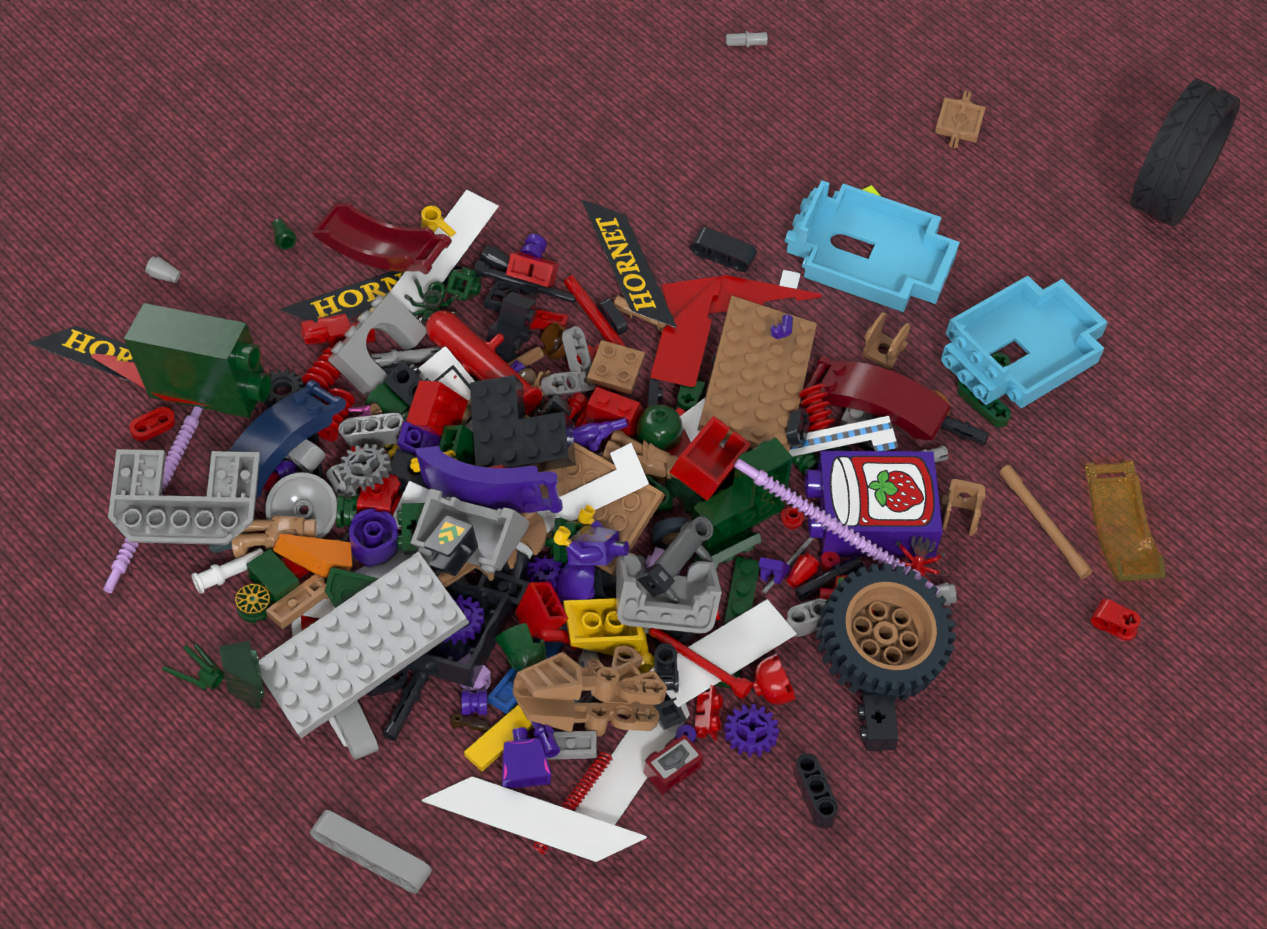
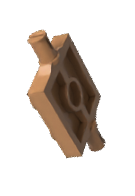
[935,91,986,148]

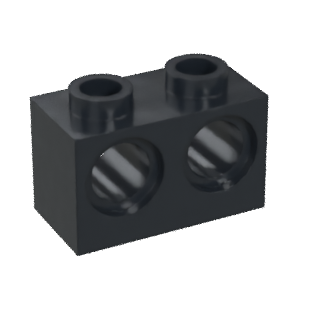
[383,360,431,407]

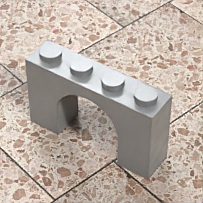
[328,292,426,398]

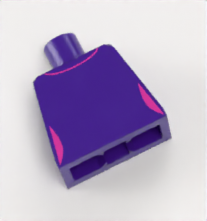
[502,728,551,789]

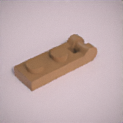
[266,574,329,629]

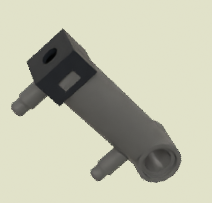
[637,517,713,604]

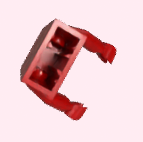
[516,582,578,650]

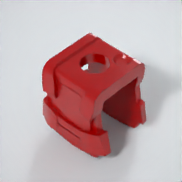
[357,474,401,516]

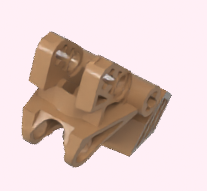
[513,646,667,737]

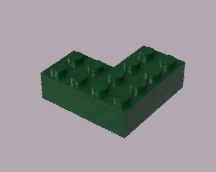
[692,437,793,550]

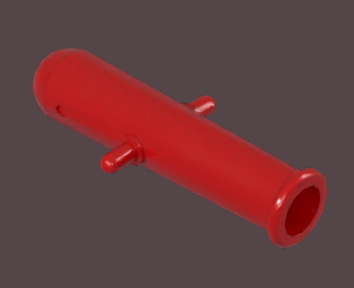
[426,310,543,416]

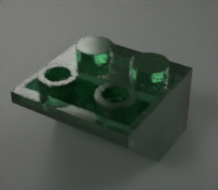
[219,641,265,709]

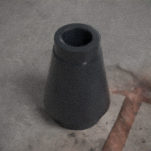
[480,244,510,271]

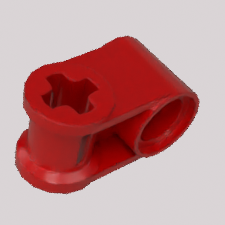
[1090,598,1141,641]

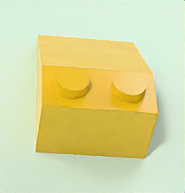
[563,598,644,656]

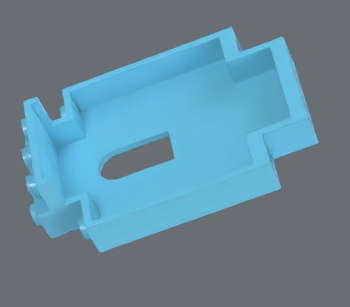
[785,180,960,312]
[941,276,1108,408]

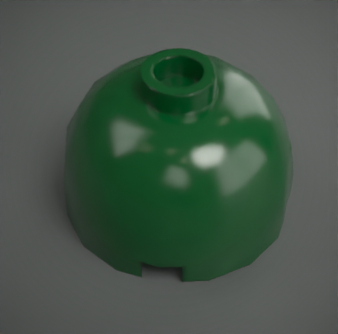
[636,404,683,451]

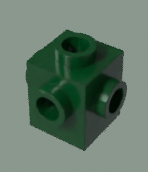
[446,267,482,301]

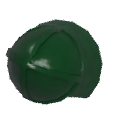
[496,623,546,672]

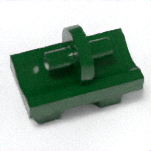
[545,517,582,565]

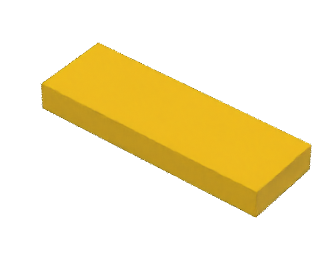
[464,704,533,772]

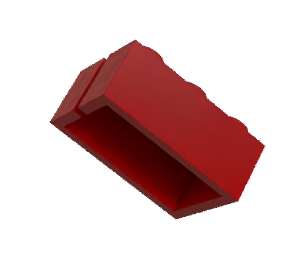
[669,415,751,501]

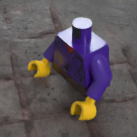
[554,505,629,565]

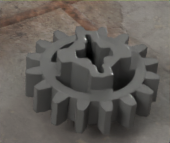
[338,444,392,491]

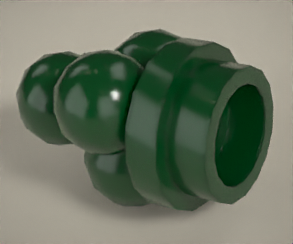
[792,452,819,474]

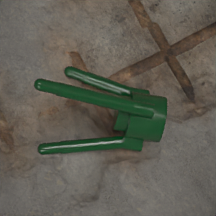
[162,644,224,691]

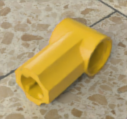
[421,206,457,237]

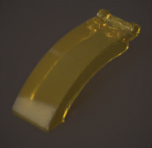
[1085,460,1166,582]

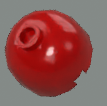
[753,654,797,705]

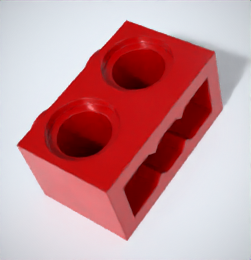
[506,251,559,287]

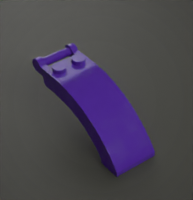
[416,446,563,513]

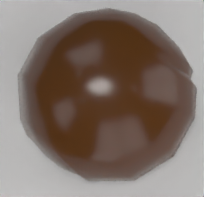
[540,322,567,360]

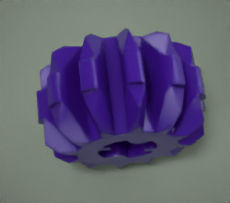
[525,554,564,593]

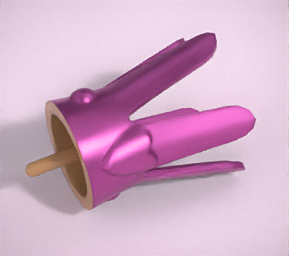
[348,403,382,417]

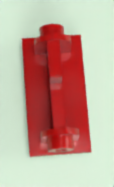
[694,685,723,741]

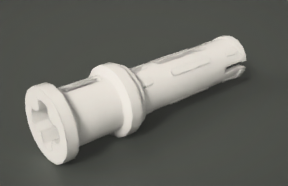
[191,548,263,594]

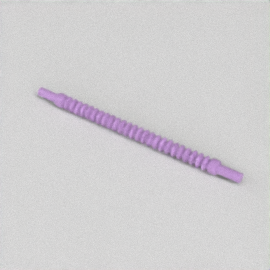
[103,406,203,593]
[734,459,940,596]

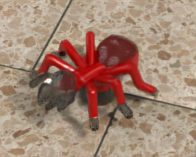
[894,536,945,582]

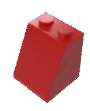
[586,387,644,444]

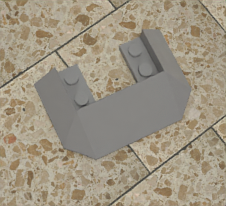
[108,449,260,545]

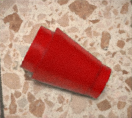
[786,553,820,588]

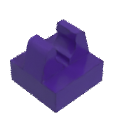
[759,557,790,584]

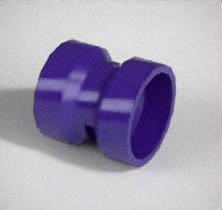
[520,234,547,258]
[462,690,487,715]

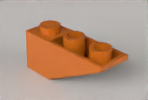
[273,534,352,578]

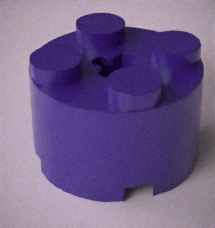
[349,509,398,567]

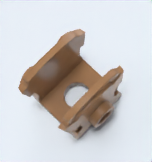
[863,312,910,369]
[940,479,985,536]

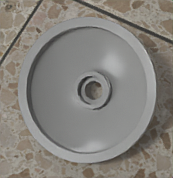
[266,473,337,539]

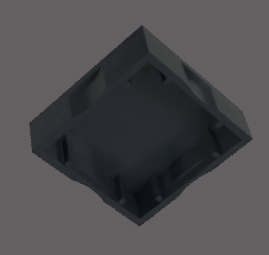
[404,573,512,688]

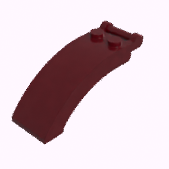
[312,203,452,274]
[803,356,951,440]

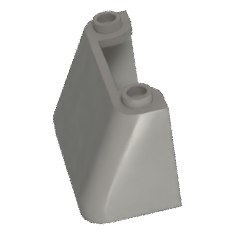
[411,489,530,574]
[616,553,722,633]

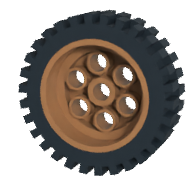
[816,564,956,702]

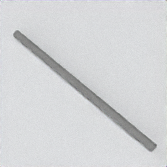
[762,538,814,594]

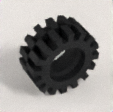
[264,369,304,409]

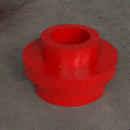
[781,506,805,529]

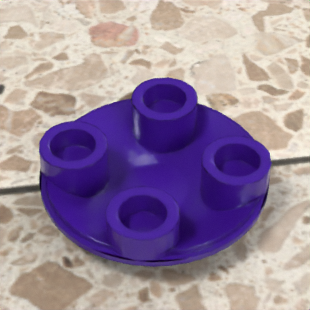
[557,563,595,603]

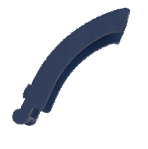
[229,380,346,498]

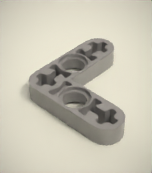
[541,326,596,397]

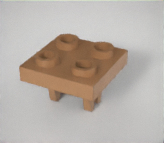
[587,340,645,394]

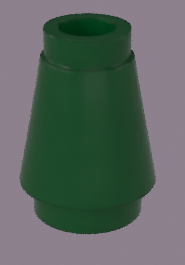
[272,219,296,250]

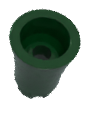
[365,382,410,421]

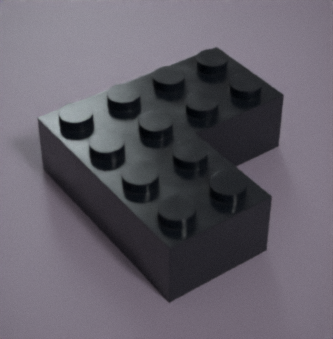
[469,375,576,472]

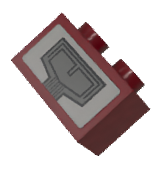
[643,734,704,795]

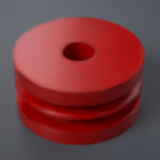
[820,552,840,571]

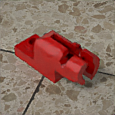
[300,314,375,348]

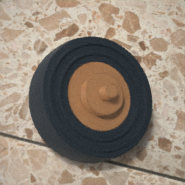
[652,517,690,550]

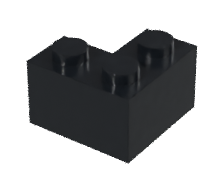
[486,292,537,357]

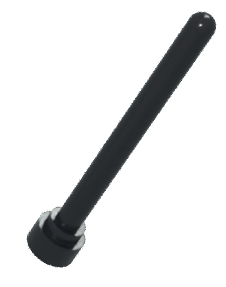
[474,260,577,303]

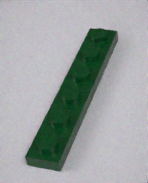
[714,557,760,689]

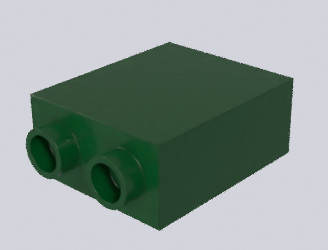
[124,303,271,418]

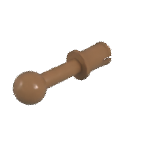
[614,295,667,333]

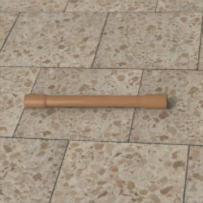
[999,465,1092,579]

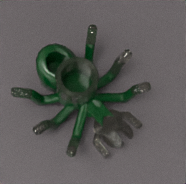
[404,279,460,327]

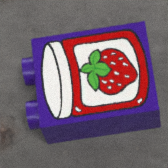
[805,451,943,557]

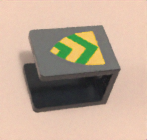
[423,516,479,576]

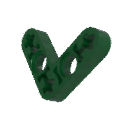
[956,353,1011,428]

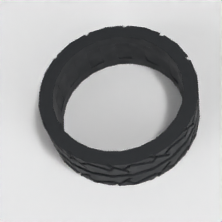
[1130,78,1240,227]

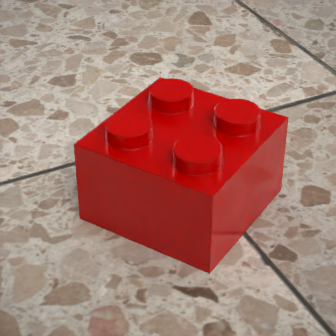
[406,380,468,437]

